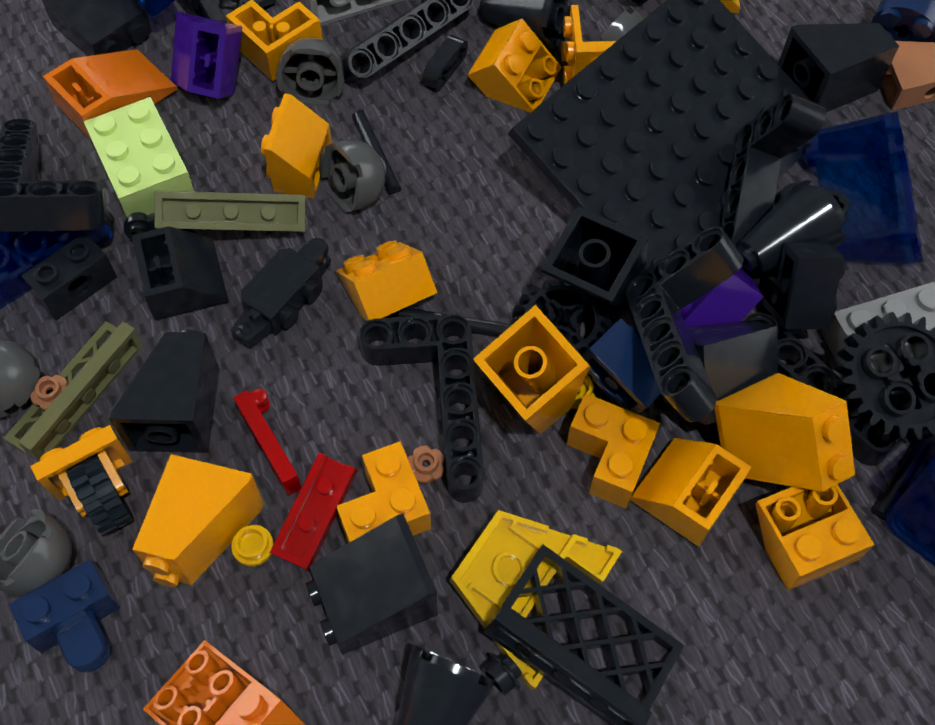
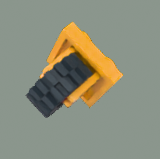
[30,425,134,537]

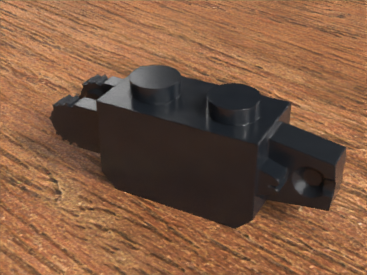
[231,237,331,349]

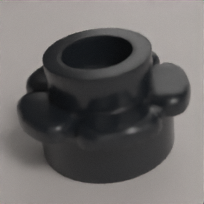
[482,654,522,696]

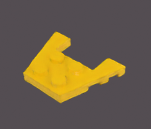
[449,510,622,690]

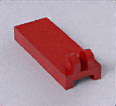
[233,388,302,496]
[269,452,358,571]

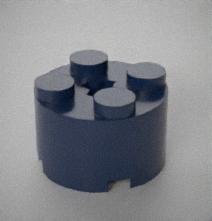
[871,0,935,43]

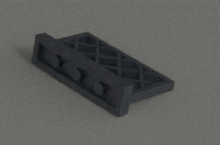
[483,544,684,725]

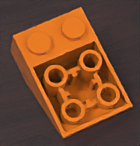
[42,49,178,141]
[143,640,305,725]

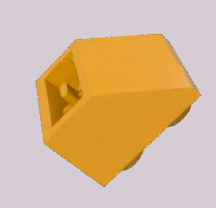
[467,18,562,113]
[261,93,332,199]
[335,240,438,321]
[630,438,752,547]
[756,484,875,590]

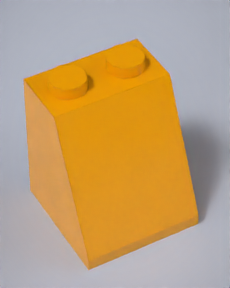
[473,305,590,434]
[714,373,855,492]
[132,454,264,588]

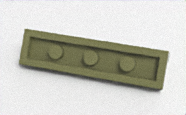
[154,191,305,232]
[3,321,143,462]

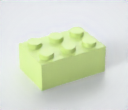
[83,97,194,218]

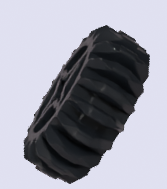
[510,279,613,356]

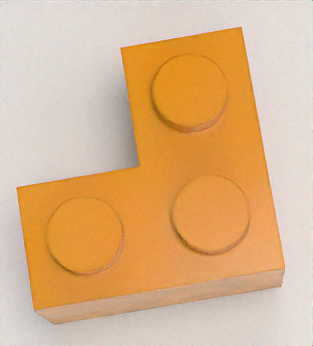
[226,0,323,82]
[566,393,660,509]
[336,441,431,543]

